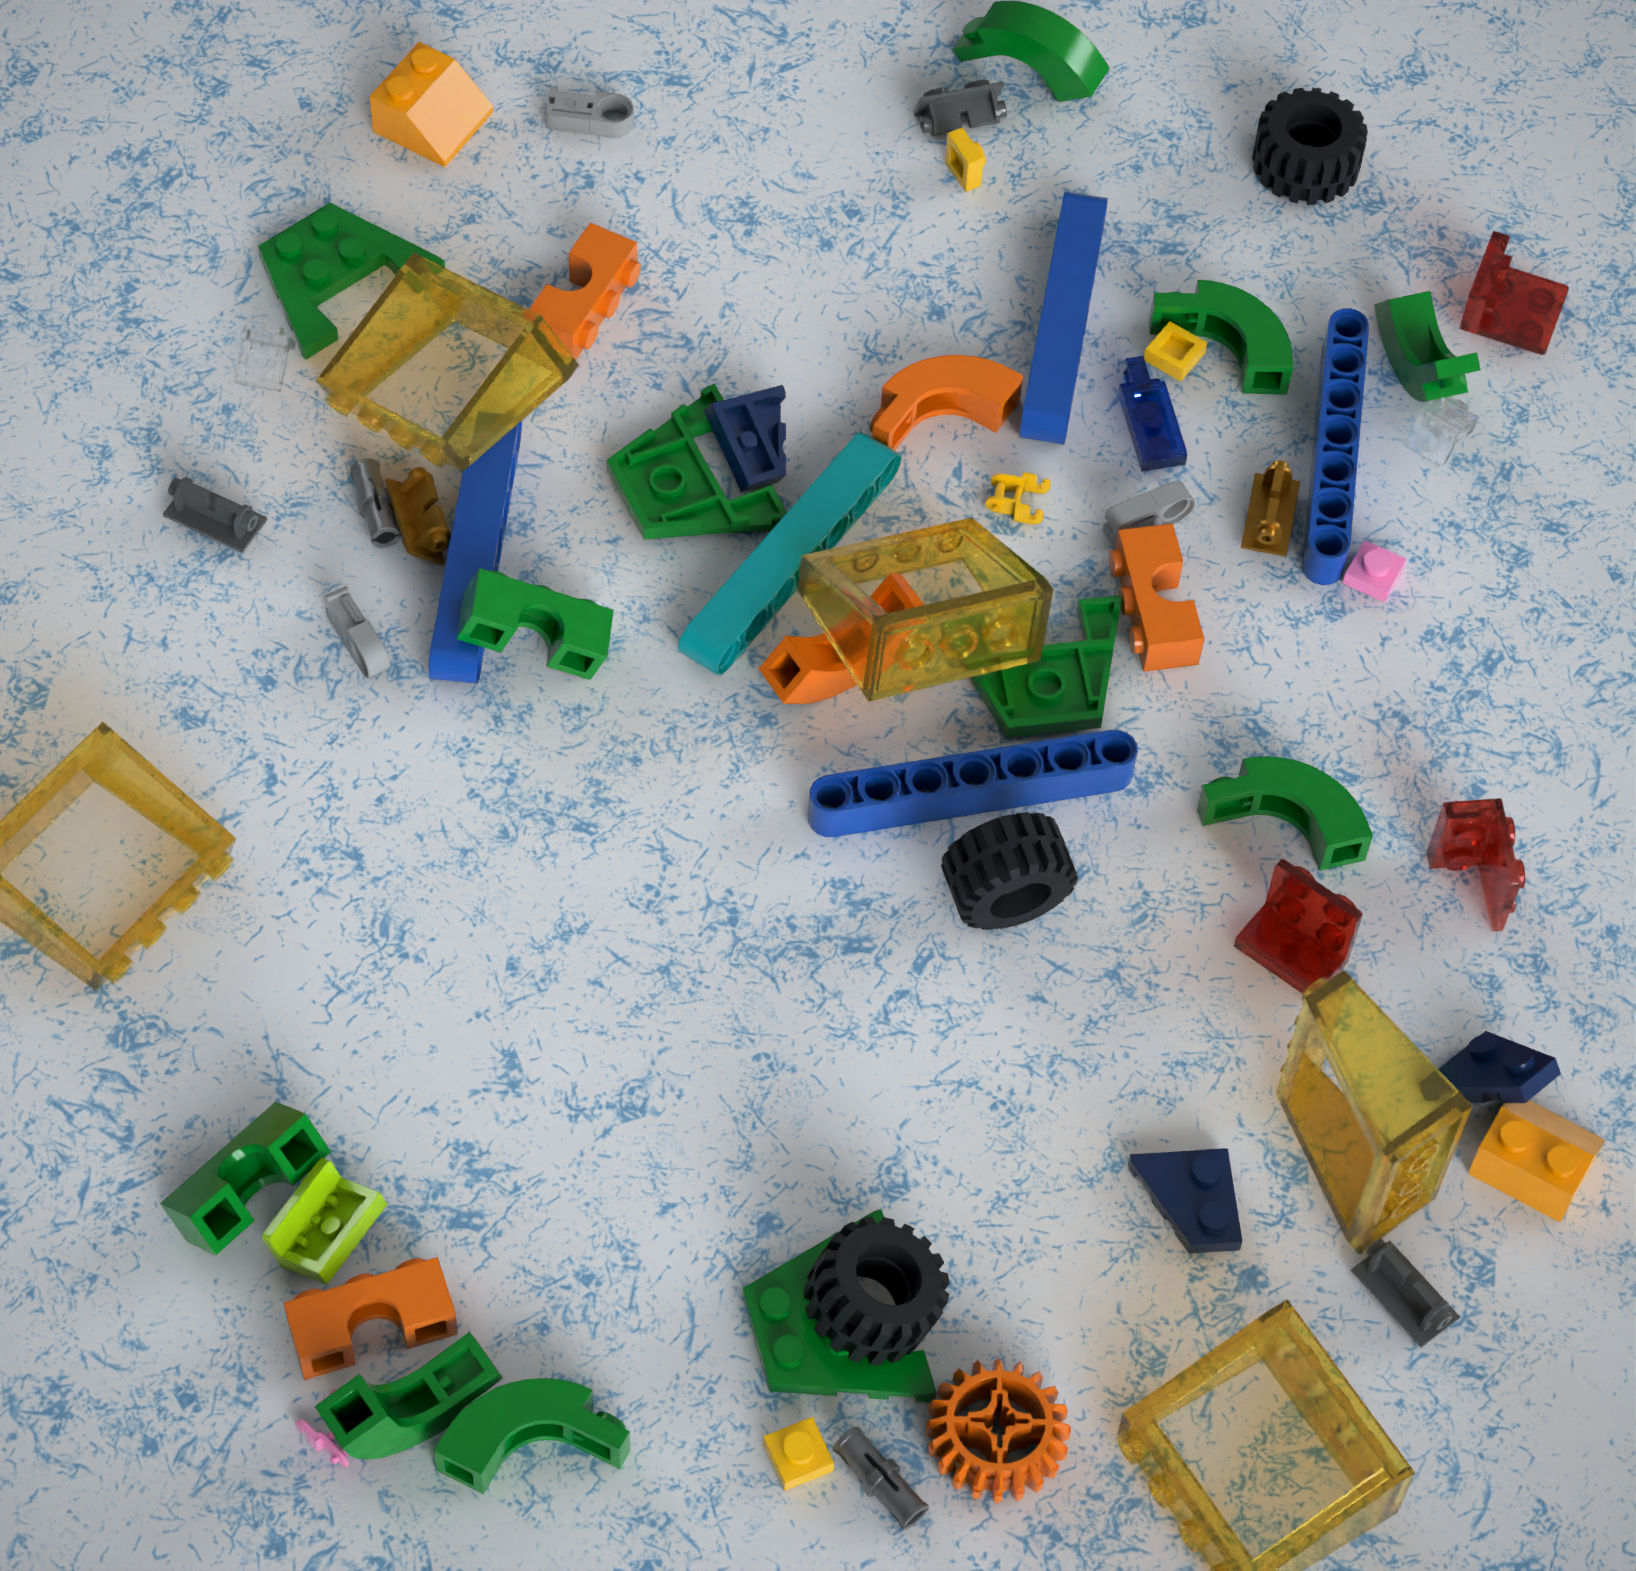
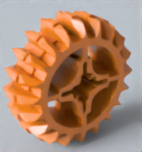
[925,1358,1071,1504]

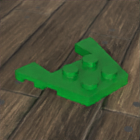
[258,203,445,360]
[607,384,787,539]
[938,595,1122,738]
[743,1209,937,1403]

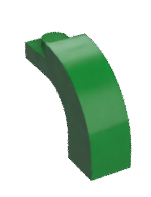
[953,1,1110,102]
[1149,280,1293,395]
[1374,291,1481,402]
[1197,756,1373,871]
[314,1331,503,1460]
[434,1378,630,1494]

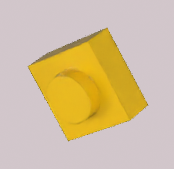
[945,127,986,192]
[1144,321,1207,382]
[763,1417,834,1491]

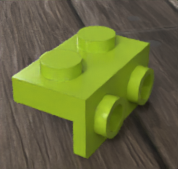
[262,1158,388,1285]

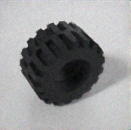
[1252,87,1368,205]
[941,812,1078,930]
[803,1217,950,1365]

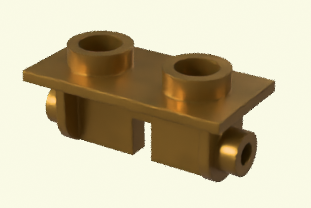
[1241,460,1300,557]
[385,467,451,565]

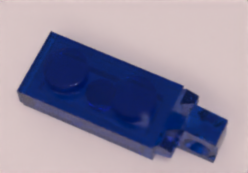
[1119,356,1188,472]

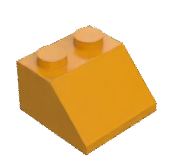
[369,42,493,167]
[1468,1100,1605,1223]

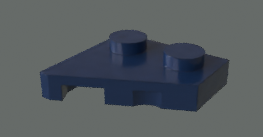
[704,385,786,493]
[1418,1031,1561,1103]
[1128,1148,1243,1254]

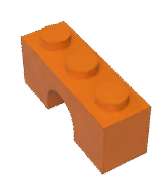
[525,223,641,363]
[1109,523,1204,672]
[283,1257,458,1380]

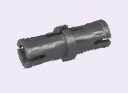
[350,458,400,548]
[833,1426,929,1530]

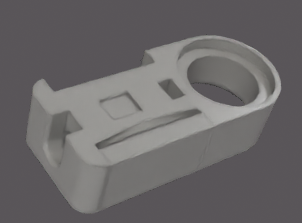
[546,86,634,137]
[1103,481,1195,547]
[324,586,390,678]

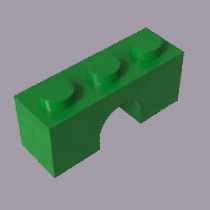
[456,568,614,680]
[160,1101,331,1255]

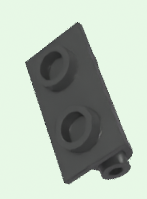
[913,79,1007,136]
[163,477,267,553]
[1351,1239,1460,1348]

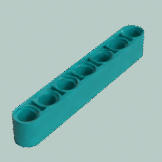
[678,432,902,676]

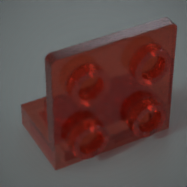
[1459,231,1569,355]
[1426,798,1525,931]
[1234,859,1363,1002]

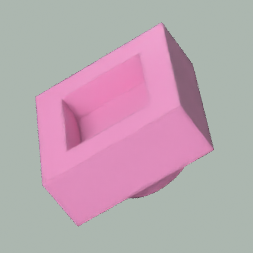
[1343,540,1406,602]

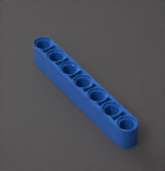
[1019,192,1108,445]
[1302,308,1369,585]
[429,410,522,684]
[808,730,1138,837]

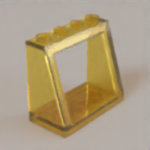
[316,252,579,472]
[797,517,1054,702]
[0,722,237,991]
[1276,970,1473,1254]
[1117,1299,1415,1571]

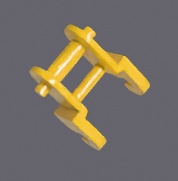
[985,472,1051,525]

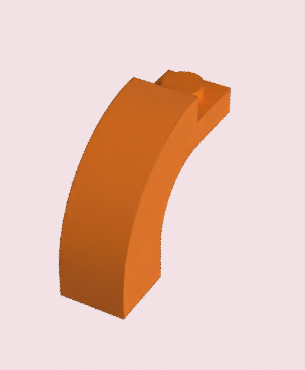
[869,355,1023,451]
[758,573,927,704]

